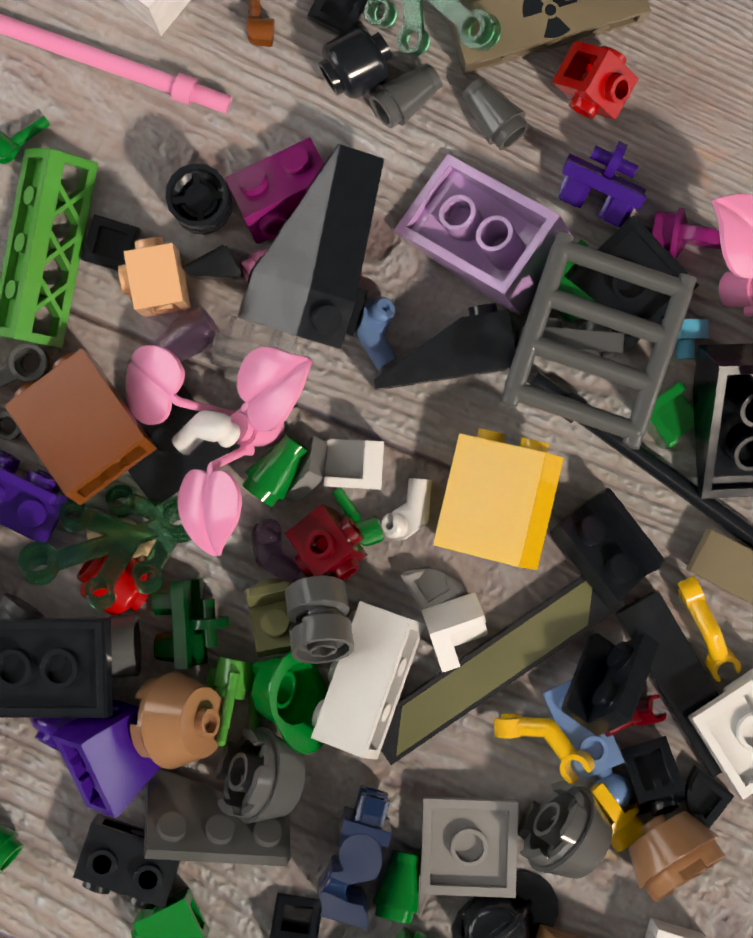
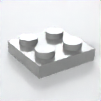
[420,796,519,898]

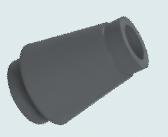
[369,63,442,128]
[462,78,529,150]

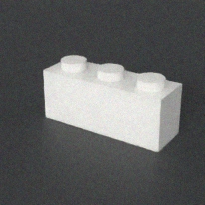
[311,601,425,759]

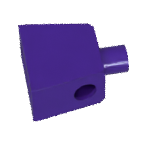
[52,700,160,818]

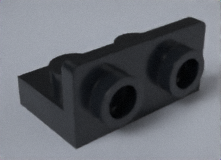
[550,488,665,607]
[561,633,659,736]

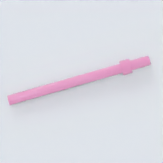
[0,14,232,114]

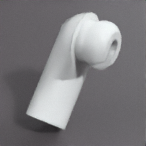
[172,410,241,455]

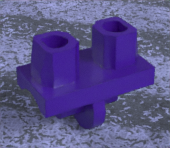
[558,141,646,228]

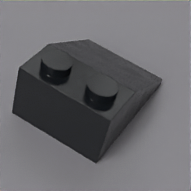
[693,343,753,499]

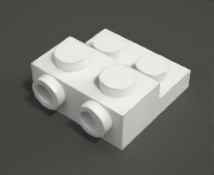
[688,669,753,800]

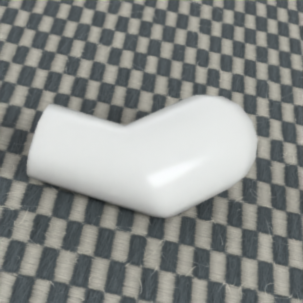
[380,478,432,541]

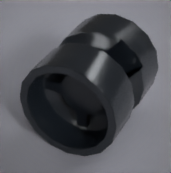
[165,163,233,235]

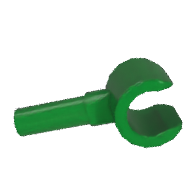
[0,115,50,164]
[332,487,384,547]

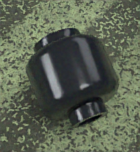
[318,26,392,99]

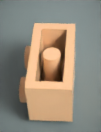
[118,237,192,318]

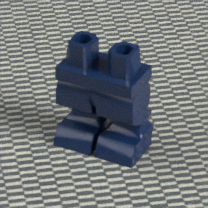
[319,785,392,930]

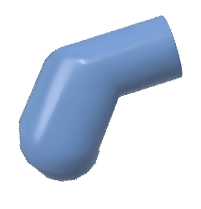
[356,296,397,370]

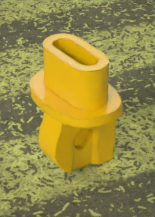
[588,783,644,852]

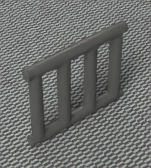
[500,230,697,449]

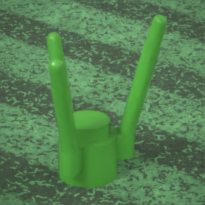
[206,656,260,746]

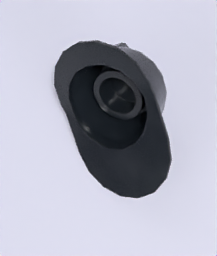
[453,870,558,938]

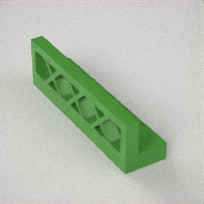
[0,148,98,349]

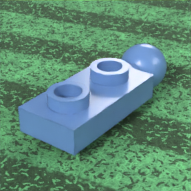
[541,679,631,809]

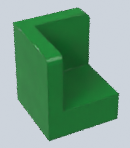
[647,381,695,449]

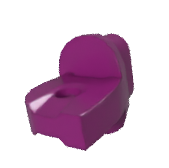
[652,208,722,259]

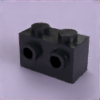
[73,814,181,910]

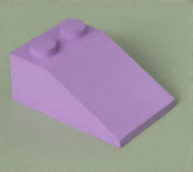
[394,154,571,316]

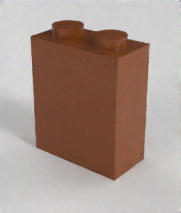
[4,348,157,505]

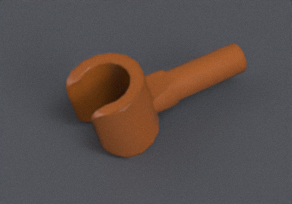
[247,0,275,47]

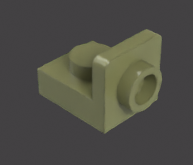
[244,578,294,658]

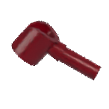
[604,694,667,737]

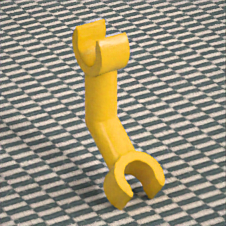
[677,576,741,682]
[494,713,595,784]

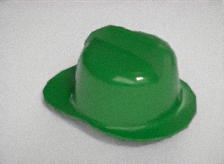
[251,650,328,754]

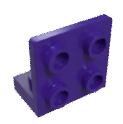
[0,450,70,546]

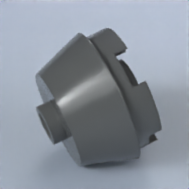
[216,727,305,824]
[518,781,613,879]

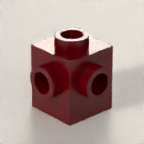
[285,504,368,581]

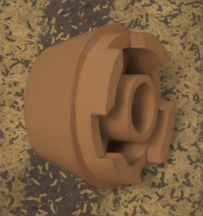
[130,672,223,769]
[628,811,725,902]

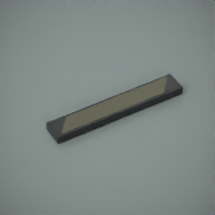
[381,575,625,765]

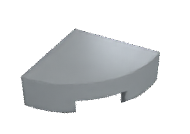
[285,436,328,503]
[400,567,465,610]

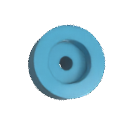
[661,319,709,359]

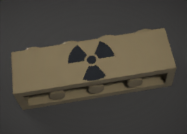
[447,0,651,75]

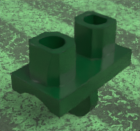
[151,578,230,669]

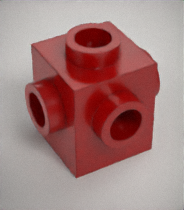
[552,40,639,120]

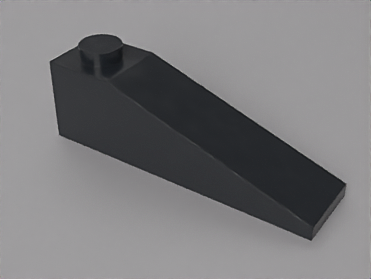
[237,144,384,349]

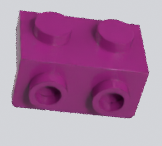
[225,137,324,244]

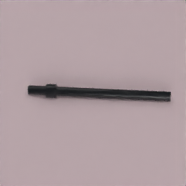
[529,371,753,549]

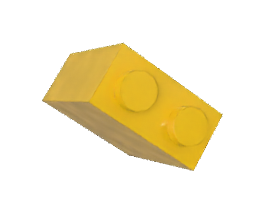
[433,428,564,570]

